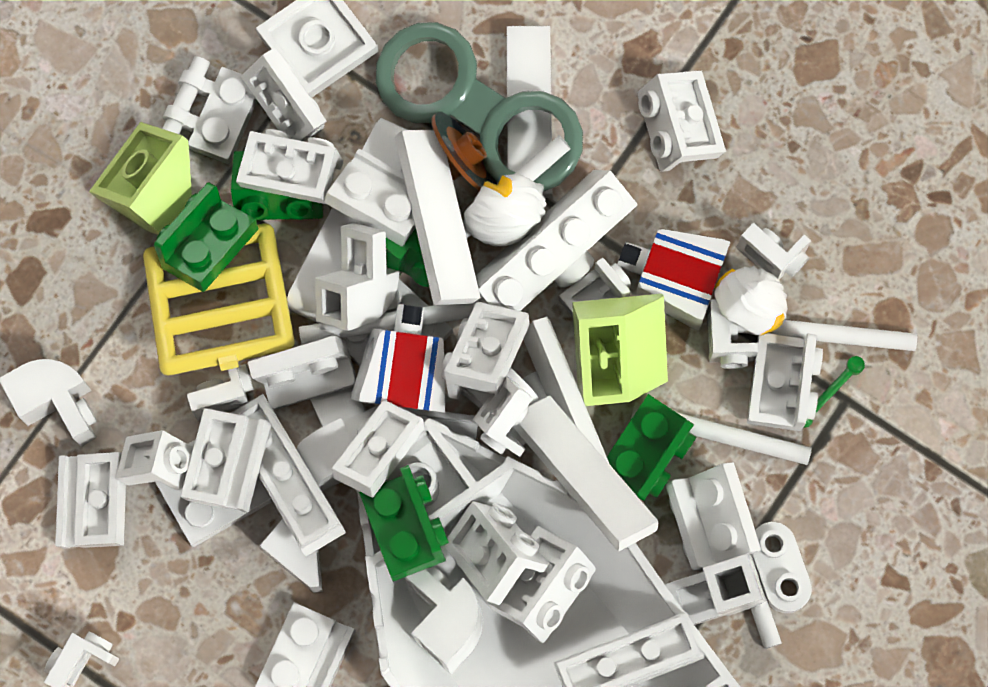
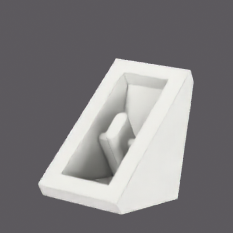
[260,519,323,593]

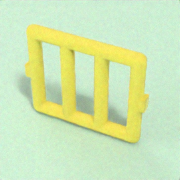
[143,223,295,376]

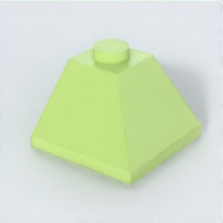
[89,122,192,235]

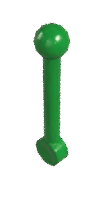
[803,356,865,428]

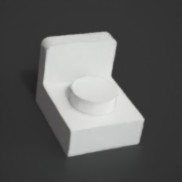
[736,223,811,280]
[707,299,758,369]
[187,364,254,421]
[472,376,533,457]
[115,430,193,490]

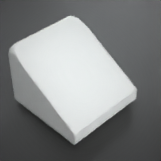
[310,386,365,427]

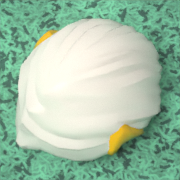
[464,174,546,246]
[714,266,788,336]

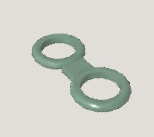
[375,22,583,192]

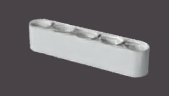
[287,118,407,324]

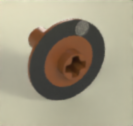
[432,112,497,191]

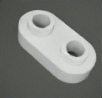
[751,522,812,613]

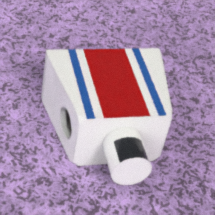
[617,229,730,330]
[351,304,445,412]

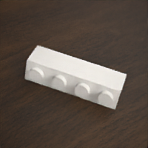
[475,170,638,311]

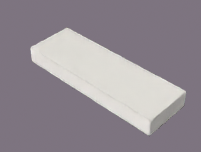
[554,612,704,687]

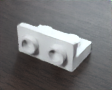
[241,48,327,141]
[638,71,726,172]
[236,129,343,204]
[441,302,530,399]
[248,335,356,409]
[666,462,761,570]
[444,501,549,605]
[484,526,596,643]

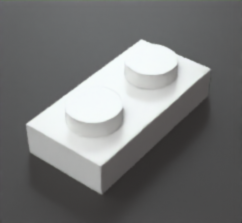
[331,400,425,498]

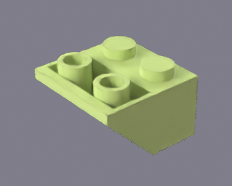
[572,294,668,406]

